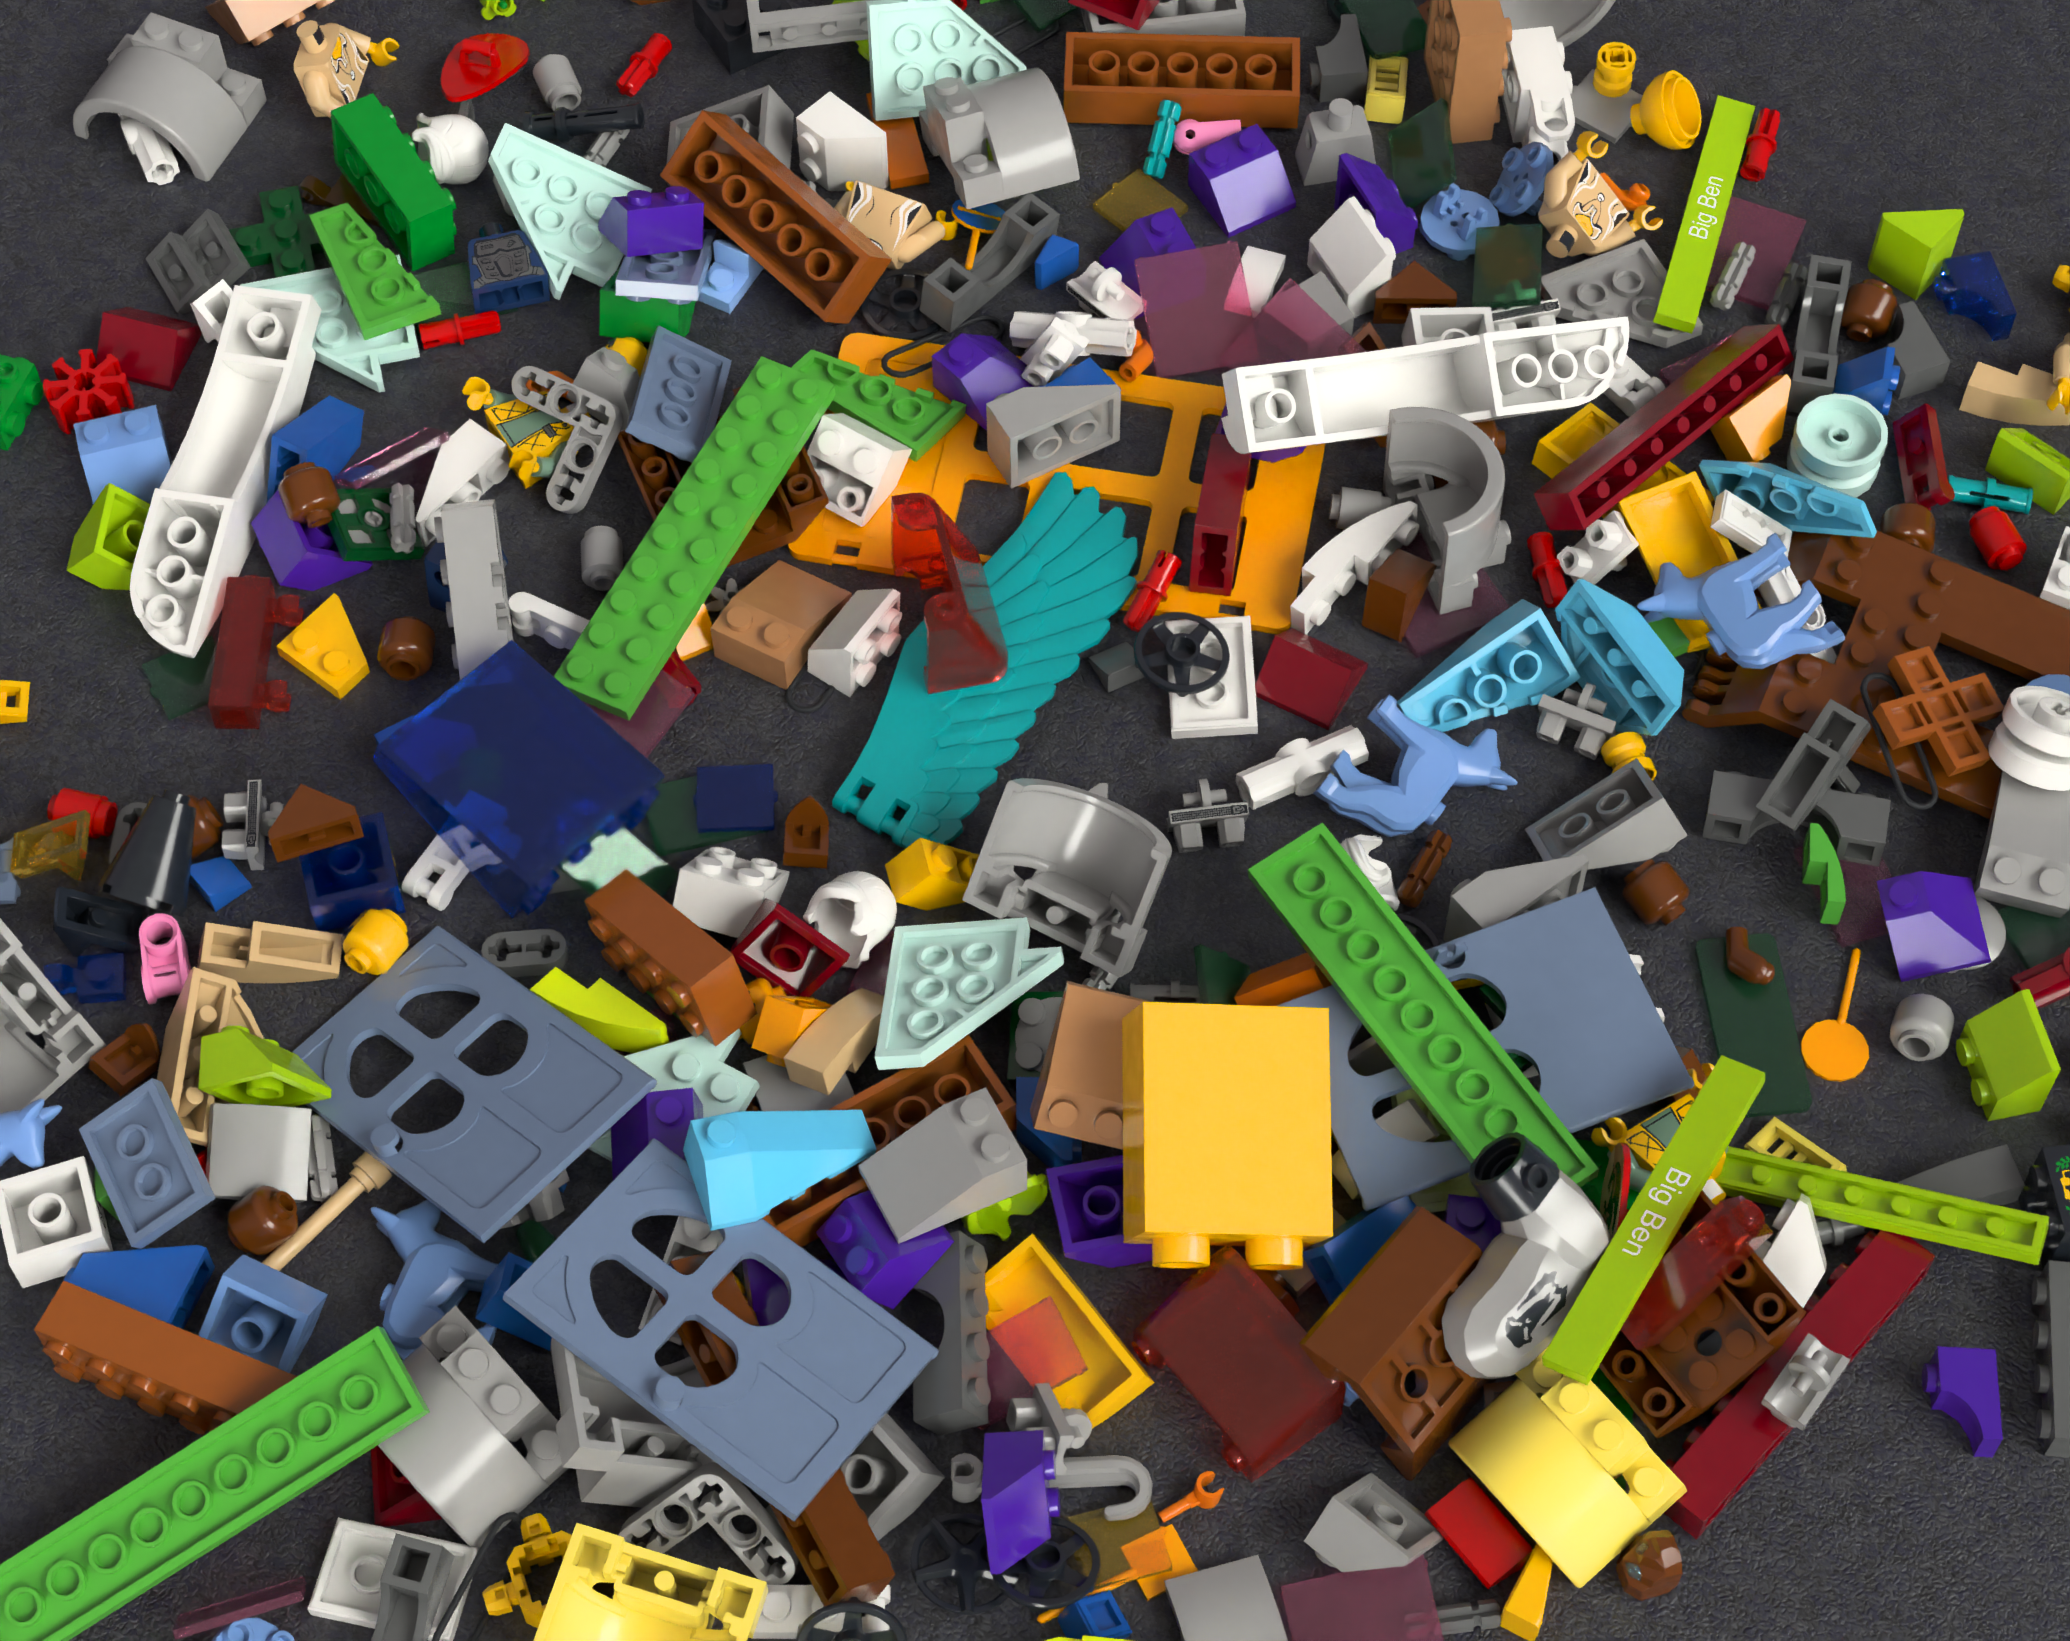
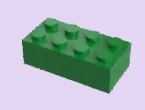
[331,93,457,272]

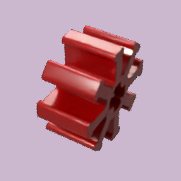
[43,349,134,434]

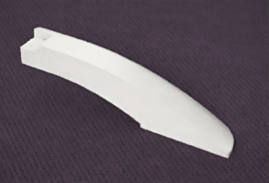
[130,285,322,658]
[1221,317,1629,454]

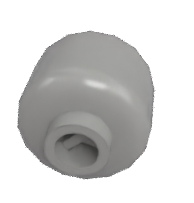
[1890,993,1955,1061]

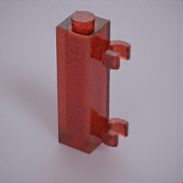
[208,575,304,729]
[1620,1195,1774,1351]

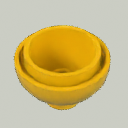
[1630,70,1701,150]

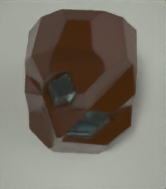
[1616,1530,1683,1601]

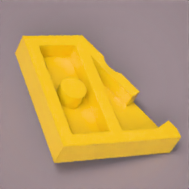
[276,593,370,700]

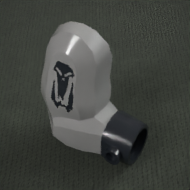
[1442,1132,1612,1379]

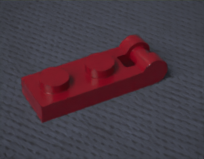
[1892,403,1955,511]

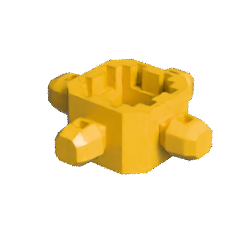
[482,1513,594,1628]

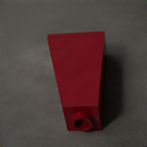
[1189,433,1252,596]

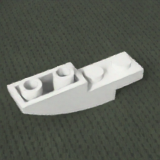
[1290,501,1419,635]

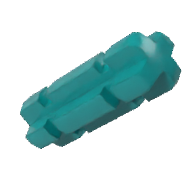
[1143,100,1182,178]

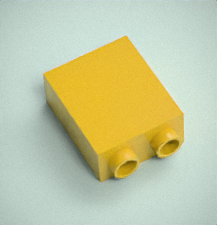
[1122,1002,1333,1271]

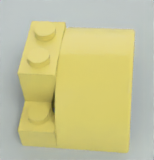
[1449,1347,1687,1588]
[533,1523,768,1641]

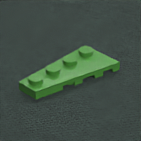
[309,203,441,341]
[791,349,966,462]

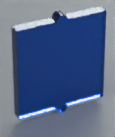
[693,764,778,833]

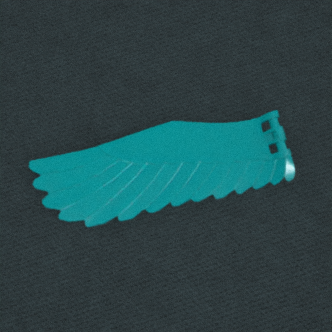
[832,472,1138,849]

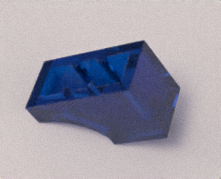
[1934,251,2017,341]

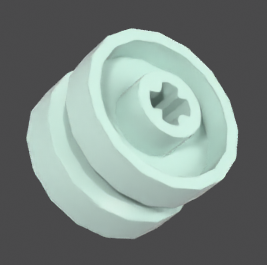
[1787,393,1888,498]

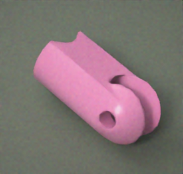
[1173,119,1241,155]

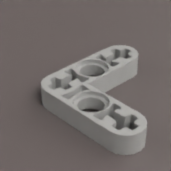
[511,366,623,514]
[618,1463,799,1585]

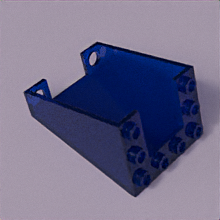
[372,640,665,918]

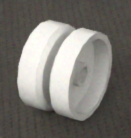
[1988,686,2070,791]

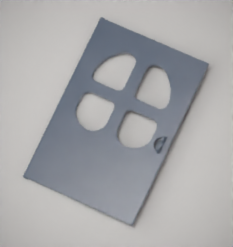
[1277,887,1694,1211]
[292,926,657,1243]
[502,1138,939,1521]

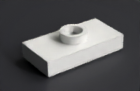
[1710,489,1792,558]

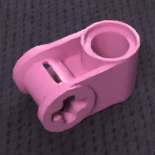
[139,913,191,1005]

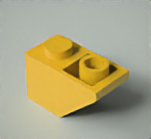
[885,838,979,911]

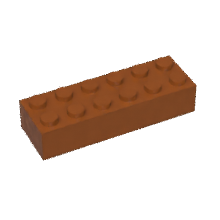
[1064,32,1300,128]
[660,110,892,324]
[762,1034,1017,1247]
[34,1281,298,1435]

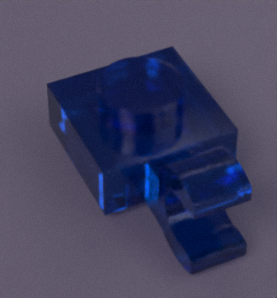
[44,953,126,1004]

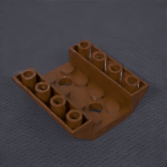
[617,386,829,567]
[1599,1190,1807,1438]
[1298,1206,1496,1481]

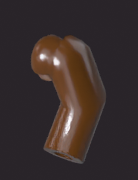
[1725,926,1775,985]

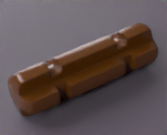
[1397,829,1452,908]

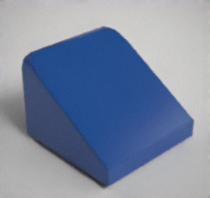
[1035,234,1079,290]
[190,856,252,912]
[1057,1590,1133,1639]

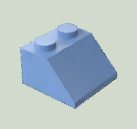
[73,405,172,504]
[198,1254,328,1373]

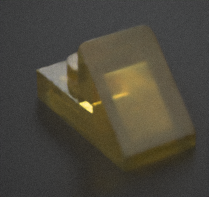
[10,810,90,881]

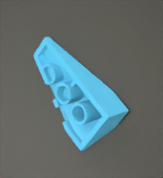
[1699,460,1877,538]
[1397,599,1581,732]
[683,1110,876,1231]

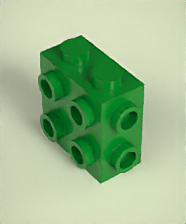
[0,354,44,451]

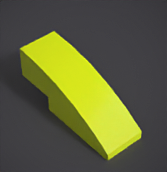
[530,966,670,1053]

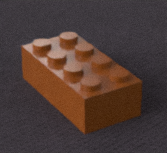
[584,869,758,1047]

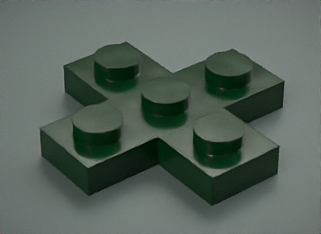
[229,185,324,278]

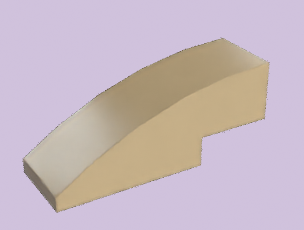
[1959,361,2070,426]
[197,921,343,983]
[784,988,884,1096]

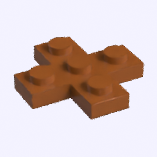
[1872,646,2004,777]

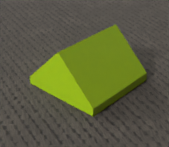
[1868,209,1964,300]
[1985,428,2070,515]

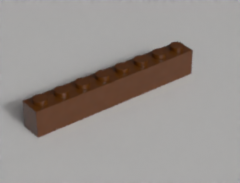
[654,1250,896,1606]

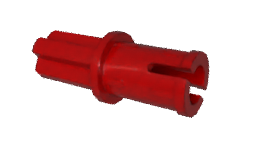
[616,33,672,97]
[1740,108,1780,182]
[418,310,501,350]
[1527,531,1568,610]
[1123,550,1182,632]

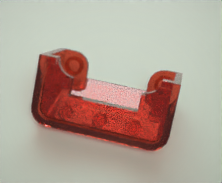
[891,493,1008,694]
[1132,1245,1346,1483]

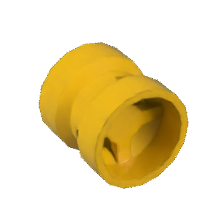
[1592,42,1636,98]
[1601,731,1657,781]

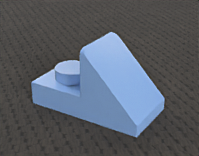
[698,239,764,314]

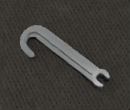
[951,1453,1153,1521]

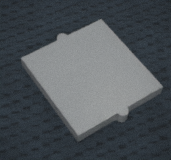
[1571,69,1643,144]

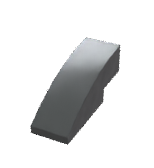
[1756,698,1872,831]
[1897,1144,2025,1206]

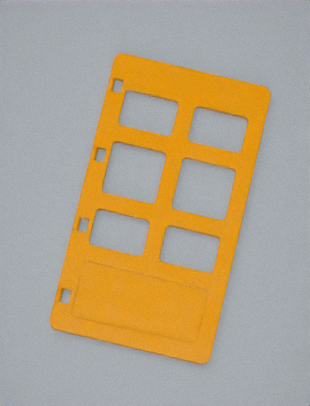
[788,333,1326,634]

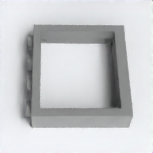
[746,0,876,53]

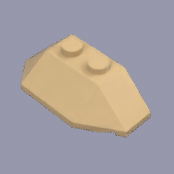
[157,967,264,1147]

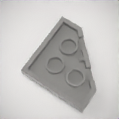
[1536,239,1703,348]

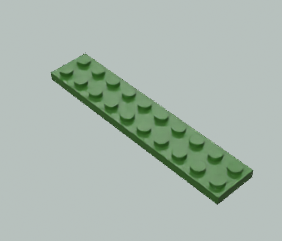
[551,356,836,721]
[1248,822,1599,1188]
[0,1326,430,1641]

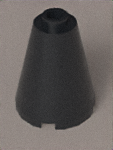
[98,789,196,917]

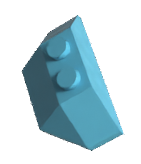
[1555,579,1684,736]

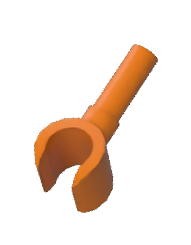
[1158,1471,1224,1523]

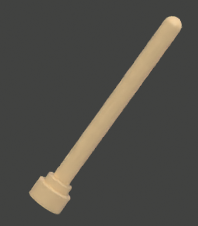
[261,1151,392,1271]

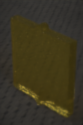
[1093,168,1188,232]
[1068,1500,1172,1591]

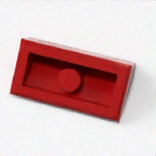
[1424,1478,1533,1589]

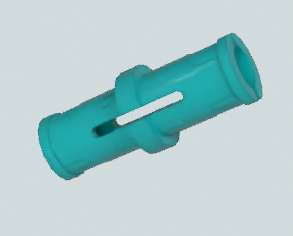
[1947,475,2033,515]

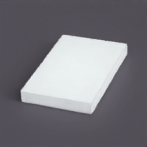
[1165,616,1258,739]
[308,1517,479,1641]

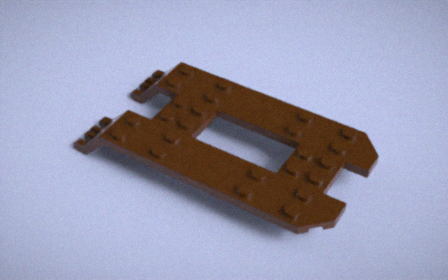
[1682,531,2070,819]

